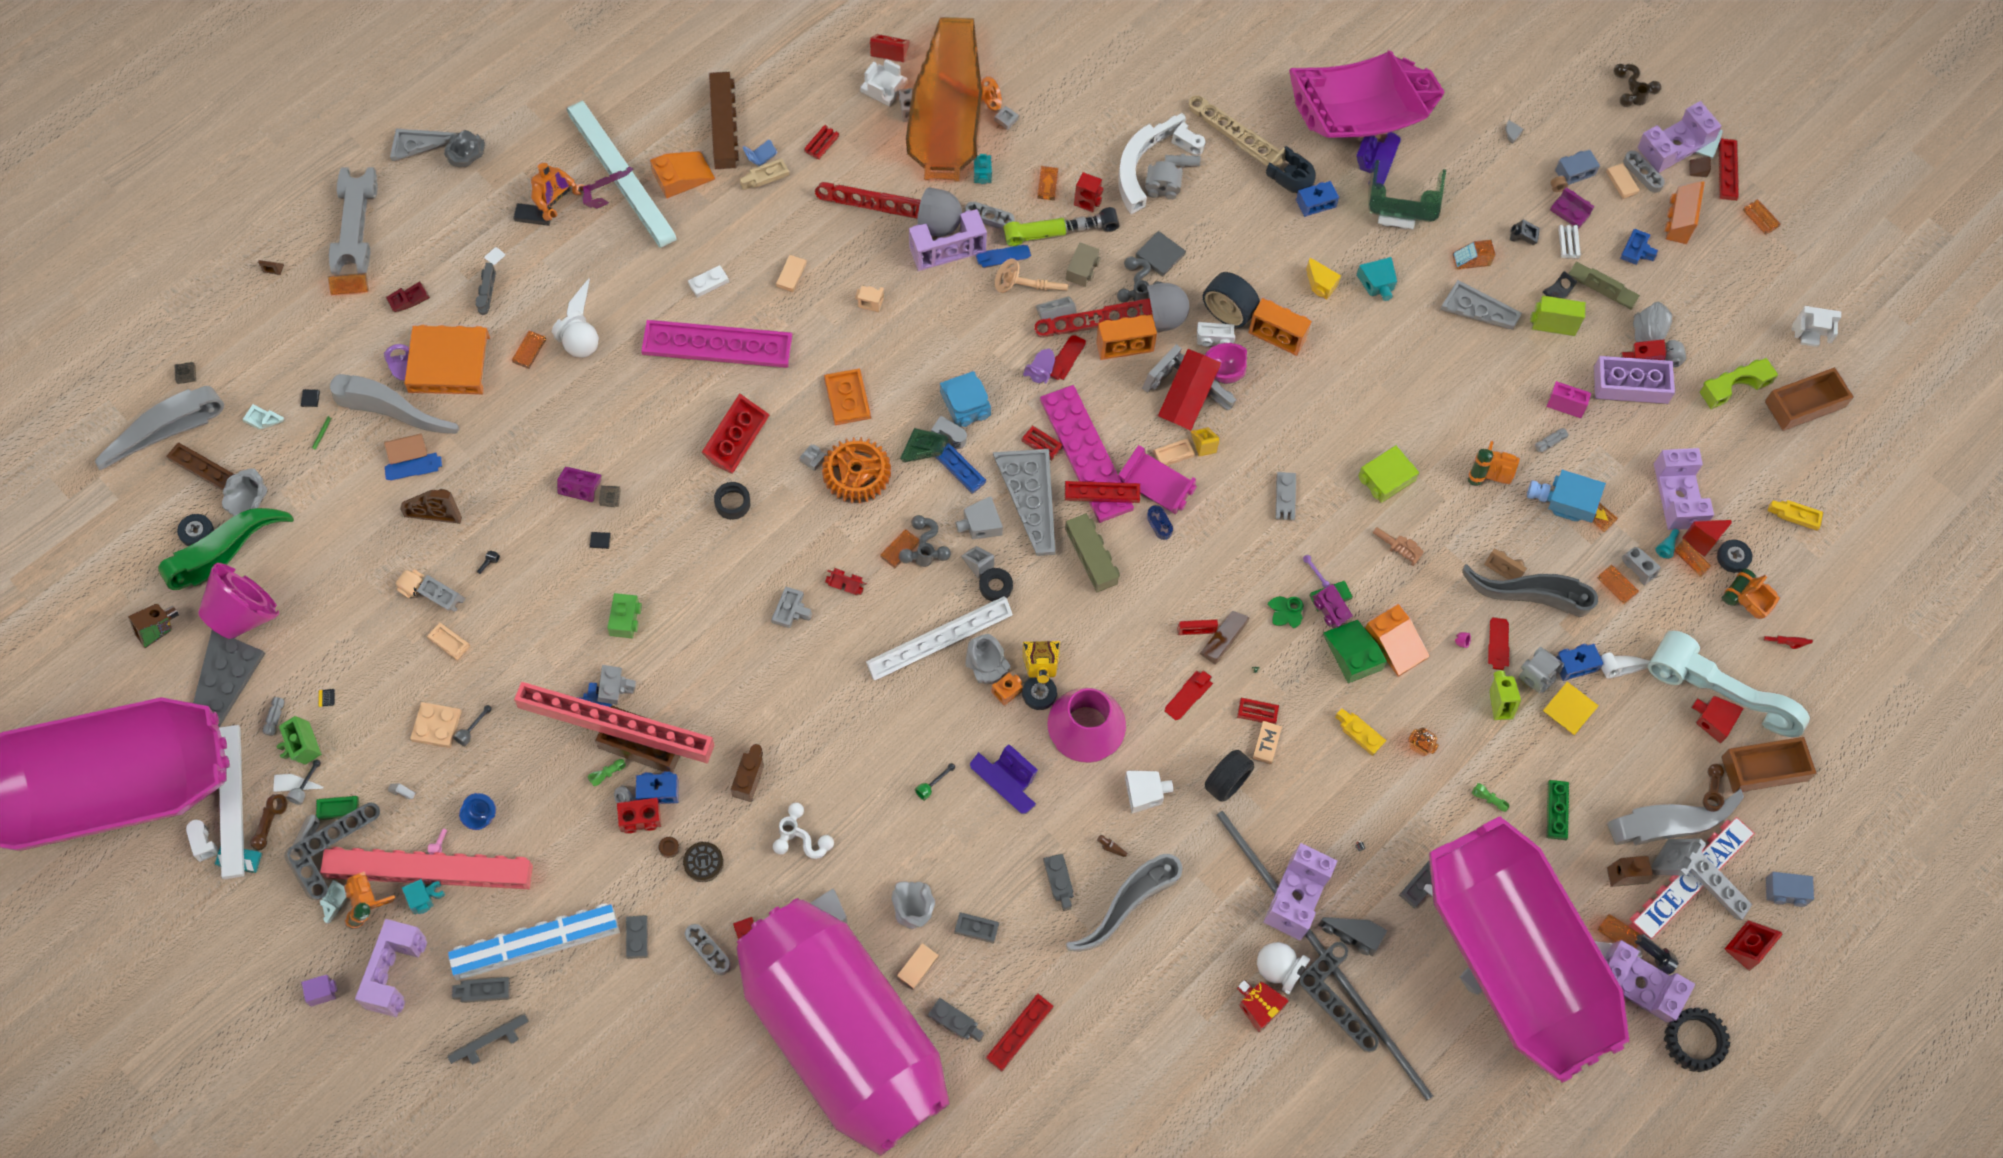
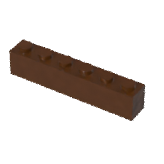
[709,71,739,170]

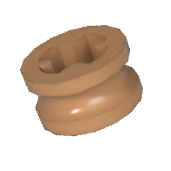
[1550,176,1568,192]

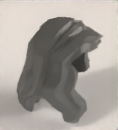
[444,130,485,167]

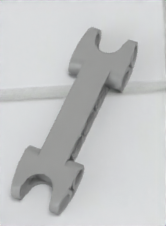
[329,167,378,275]

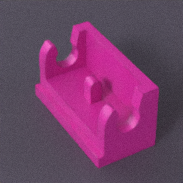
[1546,381,1591,419]

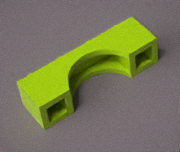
[1700,357,1778,409]

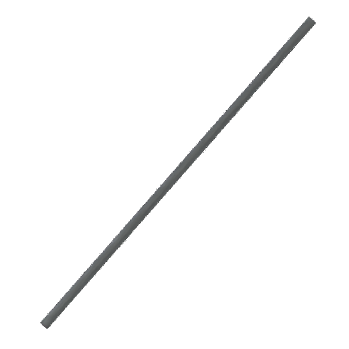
[1217,811,1433,1101]

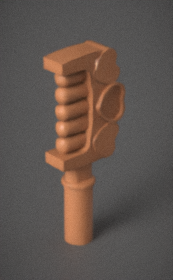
[1373,527,1424,566]

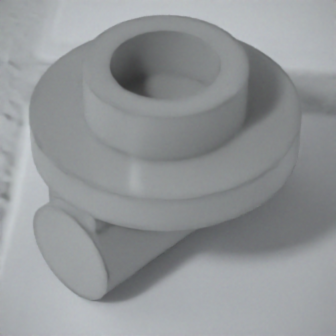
[614,785,636,803]

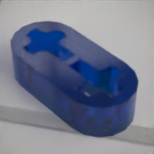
[1147,505,1173,540]

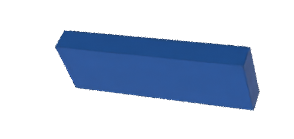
[935,443,986,494]

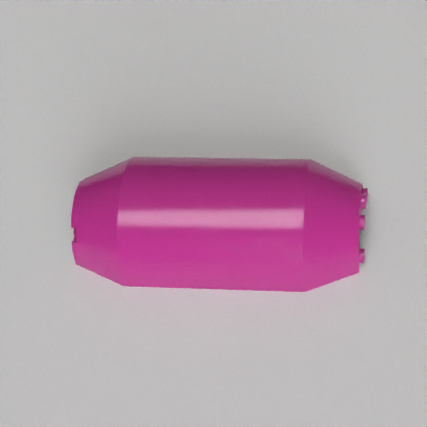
[0,697,230,851]
[1429,816,1630,1083]
[737,898,950,1156]

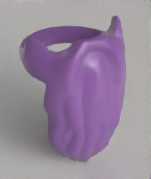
[384,344,409,381]
[1023,348,1055,384]

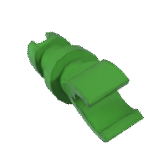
[587,759,626,786]
[1471,783,1509,812]

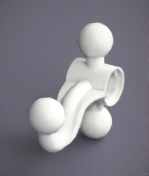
[773,802,834,859]

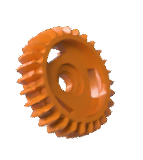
[822,437,891,504]

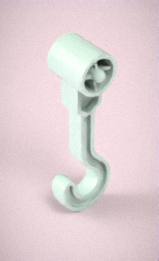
[1648,630,1810,737]

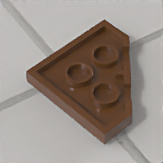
[400,489,462,524]

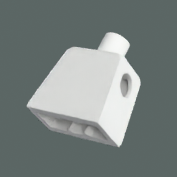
[1125,771,1173,813]

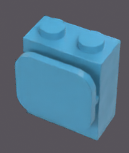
[940,371,991,427]
[1547,469,1606,523]

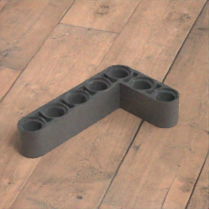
[285,803,380,900]
[1300,942,1379,1053]

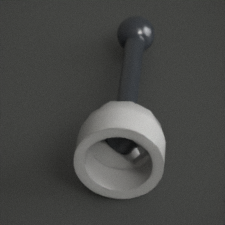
[286,759,321,805]

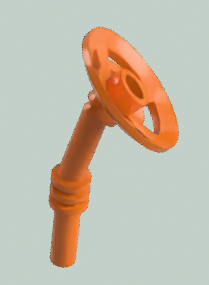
[938,73,1002,111]

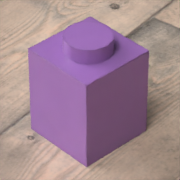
[302,974,338,1007]

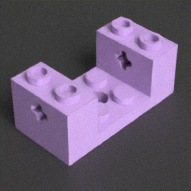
[1638,101,1722,173]
[909,209,987,271]
[1654,448,1714,530]
[1263,843,1337,940]
[355,919,427,1018]
[1604,940,1695,1023]

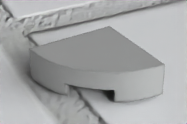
[1505,120,1523,143]
[388,783,415,800]

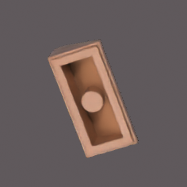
[384,433,427,464]

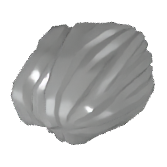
[1633,302,1672,342]
[222,468,267,517]
[891,882,935,929]

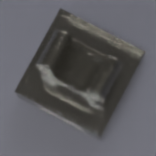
[174,362,196,384]
[599,485,621,508]

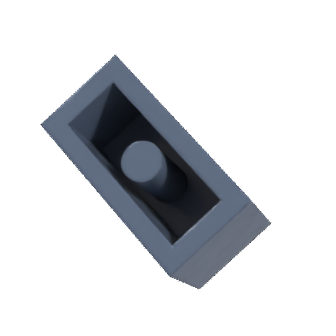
[1555,149,1600,185]
[1766,872,1814,907]

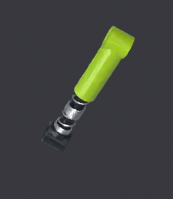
[1003,207,1120,246]

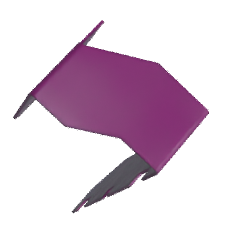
[582,167,633,209]

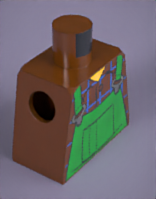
[128,604,179,648]

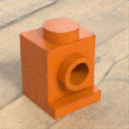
[991,672,1022,706]

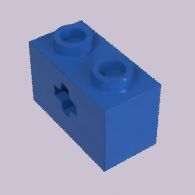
[1296,181,1339,217]
[1556,644,1603,681]
[636,772,679,804]

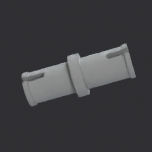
[1165,154,1200,168]

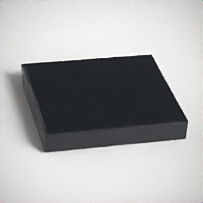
[300,389,320,407]
[590,532,611,549]

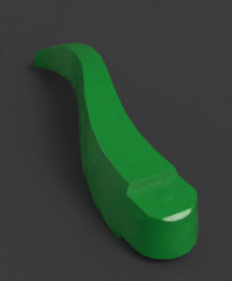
[158,508,294,590]

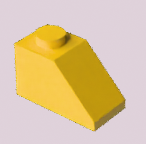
[1306,258,1341,300]

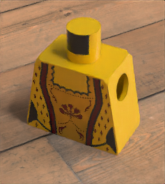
[1022,641,1060,683]

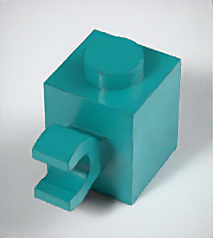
[973,154,992,184]
[402,879,445,915]

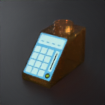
[1452,239,1496,270]

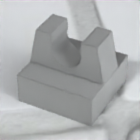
[799,444,826,471]

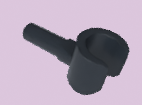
[476,550,500,574]

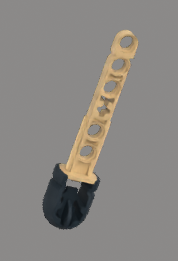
[1189,95,1316,193]

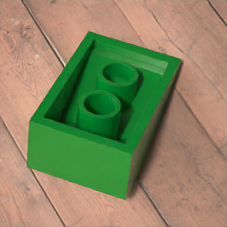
[1323,619,1387,684]

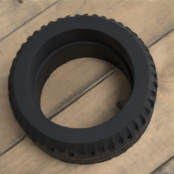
[1205,750,1254,802]

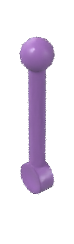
[1303,555,1330,587]

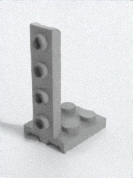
[1142,344,1237,410]
[1651,839,1752,920]

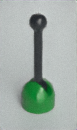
[914,763,955,801]

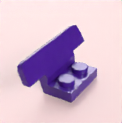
[1356,132,1401,189]
[970,744,1038,814]

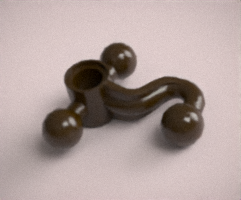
[1614,64,1661,107]

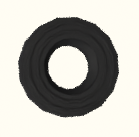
[979,568,1013,602]

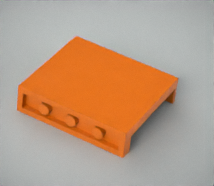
[404,325,490,395]

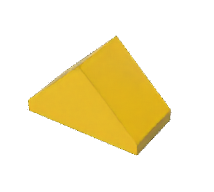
[1191,427,1220,457]

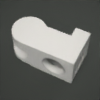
[1171,122,1205,155]
[186,820,219,862]

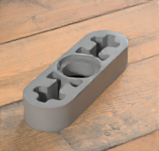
[1623,151,1665,193]
[965,202,1015,230]
[685,924,731,975]

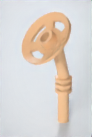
[995,258,1069,293]

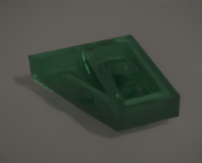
[900,428,949,463]

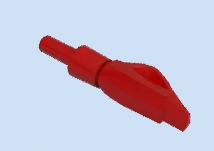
[1764,635,1813,649]

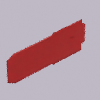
[1050,334,1086,380]
[1488,617,1510,670]
[1164,670,1213,721]

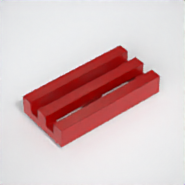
[804,125,839,160]
[1022,425,1063,461]
[1177,619,1218,635]
[1237,697,1279,725]

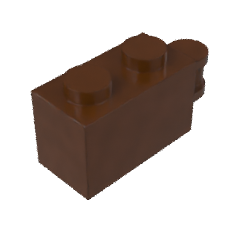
[730,744,764,802]

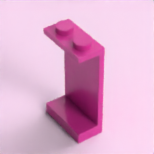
[1118,445,1197,514]

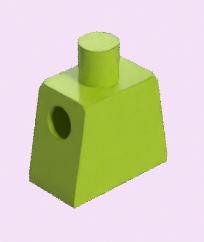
[1489,671,1521,720]

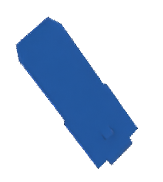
[976,245,1031,268]
[385,453,442,481]

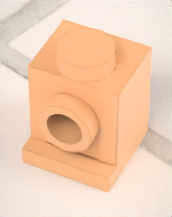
[855,286,884,312]

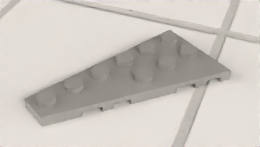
[993,449,1056,556]

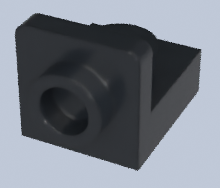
[1510,219,1540,245]

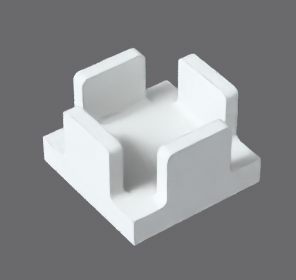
[860,59,908,107]
[1792,306,1841,347]

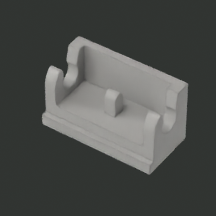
[417,575,465,612]

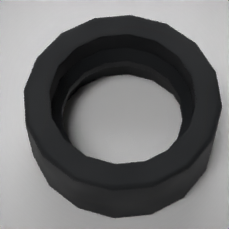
[714,482,751,520]

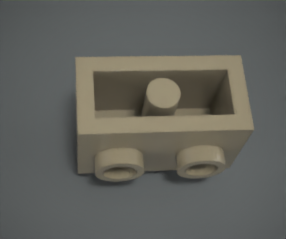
[1066,242,1101,287]

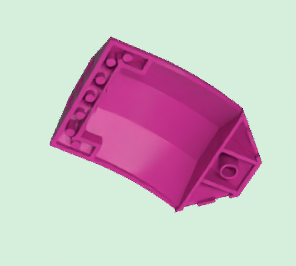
[1289,50,1445,138]

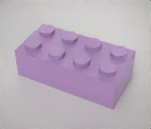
[1594,356,1675,404]

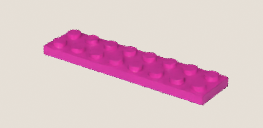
[641,320,793,368]
[1040,385,1134,523]

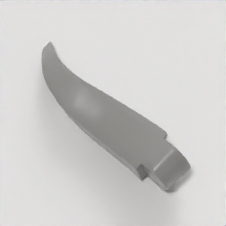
[330,374,459,434]
[95,386,224,470]
[1607,789,1744,846]
[1066,854,1182,952]

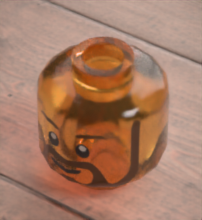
[1408,727,1439,757]

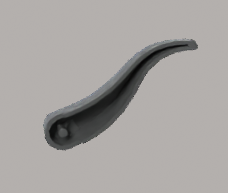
[1462,564,1598,617]

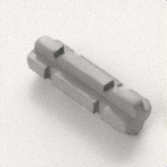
[1535,428,1568,452]
[263,697,284,736]

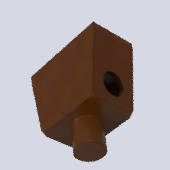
[1607,856,1653,887]

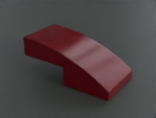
[386,281,430,312]

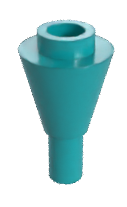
[1655,529,1680,559]

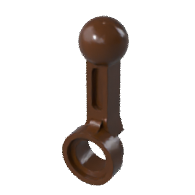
[1702,764,1724,812]
[250,794,287,850]

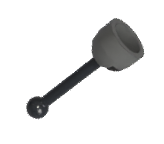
[453,705,492,747]

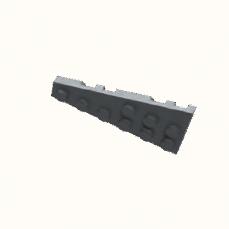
[193,630,265,728]

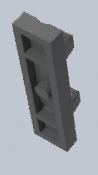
[447,1012,529,1065]

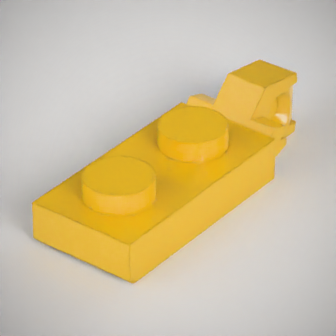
[1767,500,1823,531]
[1335,708,1386,756]

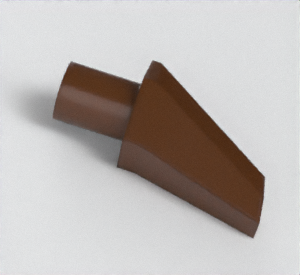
[1097,834,1128,857]

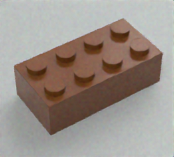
[1765,367,1854,431]
[1721,737,1817,793]

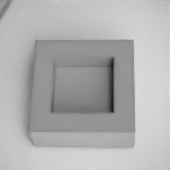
[994,106,1019,130]

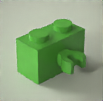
[607,593,642,639]
[277,716,322,765]

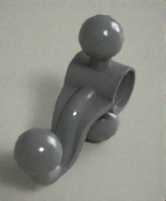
[1117,256,1163,303]
[899,515,951,567]

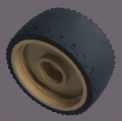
[1202,272,1260,328]

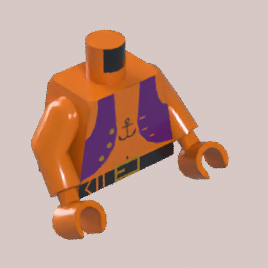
[531,163,584,221]

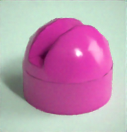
[1455,632,1471,648]

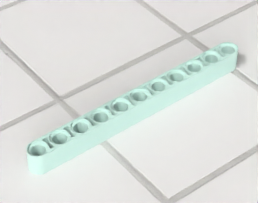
[566,100,677,248]

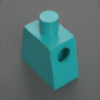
[1356,257,1397,301]

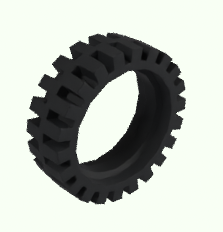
[1664,1007,1731,1072]

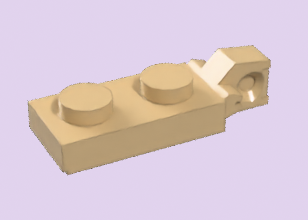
[740,159,790,190]

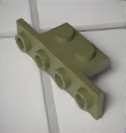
[1569,261,1640,310]

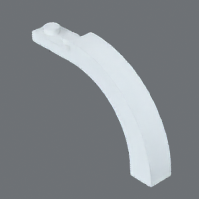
[1118,113,1186,214]

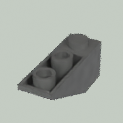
[1319,917,1387,956]

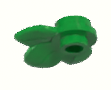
[1267,596,1304,629]

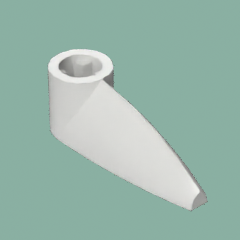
[1600,653,1650,678]

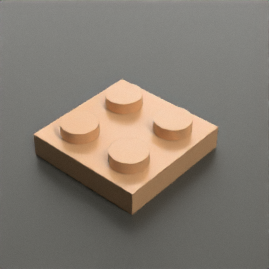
[410,702,461,748]

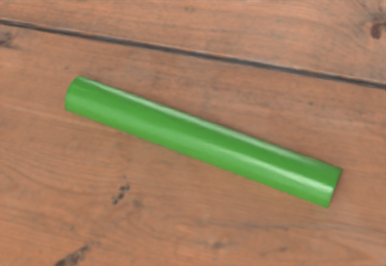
[312,416,331,450]

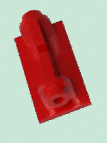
[825,568,867,596]

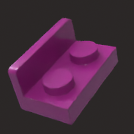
[1550,187,1594,229]
[557,466,601,502]
[1312,584,1353,629]

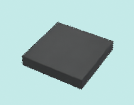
[1135,231,1186,277]

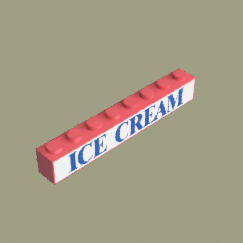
[1627,817,1755,940]

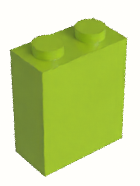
[1530,296,1586,336]
[1358,445,1420,503]

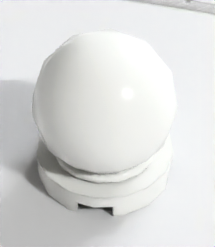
[552,310,599,358]
[1257,942,1310,994]

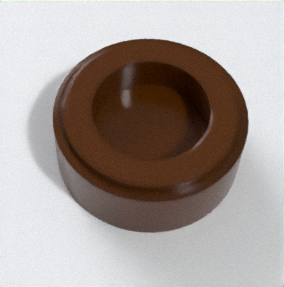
[658,837,680,858]

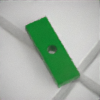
[1546,780,1569,841]

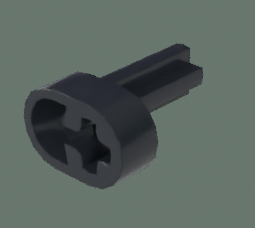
[1635,934,1678,975]

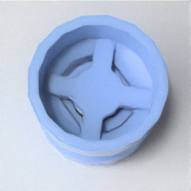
[1527,480,1550,502]

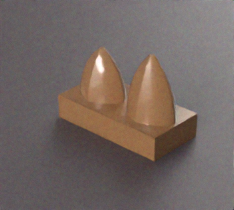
[1484,548,1527,580]

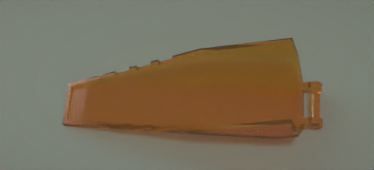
[906,17,983,182]

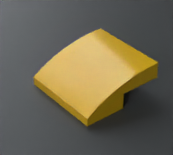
[1543,681,1599,736]

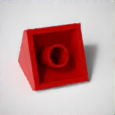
[870,34,910,63]
[1682,520,1732,557]
[1724,920,1783,971]

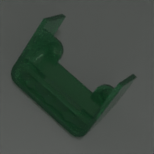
[1368,160,1446,222]

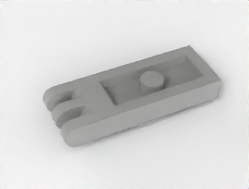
[1275,472,1296,520]

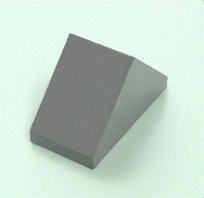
[961,546,994,579]

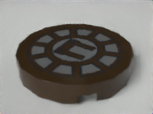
[683,841,724,882]

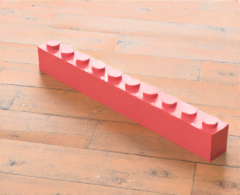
[514,682,714,764]
[320,847,533,890]

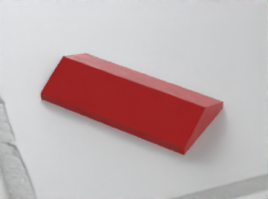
[1158,349,1222,431]
[701,393,770,474]

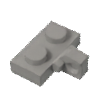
[771,587,812,628]
[597,665,636,705]

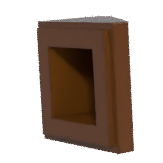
[1689,156,1711,177]
[258,260,284,275]

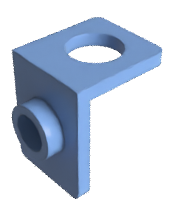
[742,140,777,166]

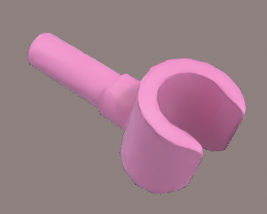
[428,829,447,855]

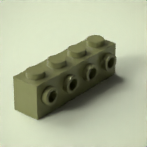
[1065,513,1120,593]

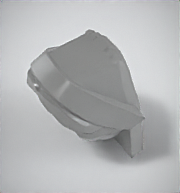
[966,634,1011,684]

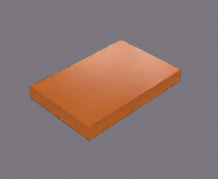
[824,368,871,426]

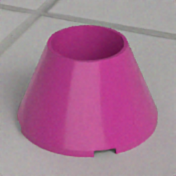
[198,563,280,639]
[1047,688,1126,763]

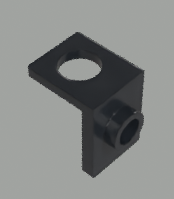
[1542,271,1578,299]

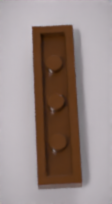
[166,442,235,491]

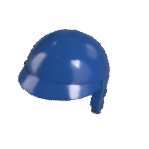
[459,793,496,830]

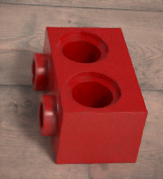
[1074,172,1104,213]
[617,798,662,834]

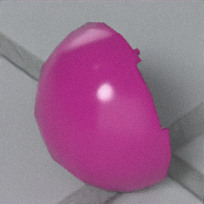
[1205,343,1247,384]

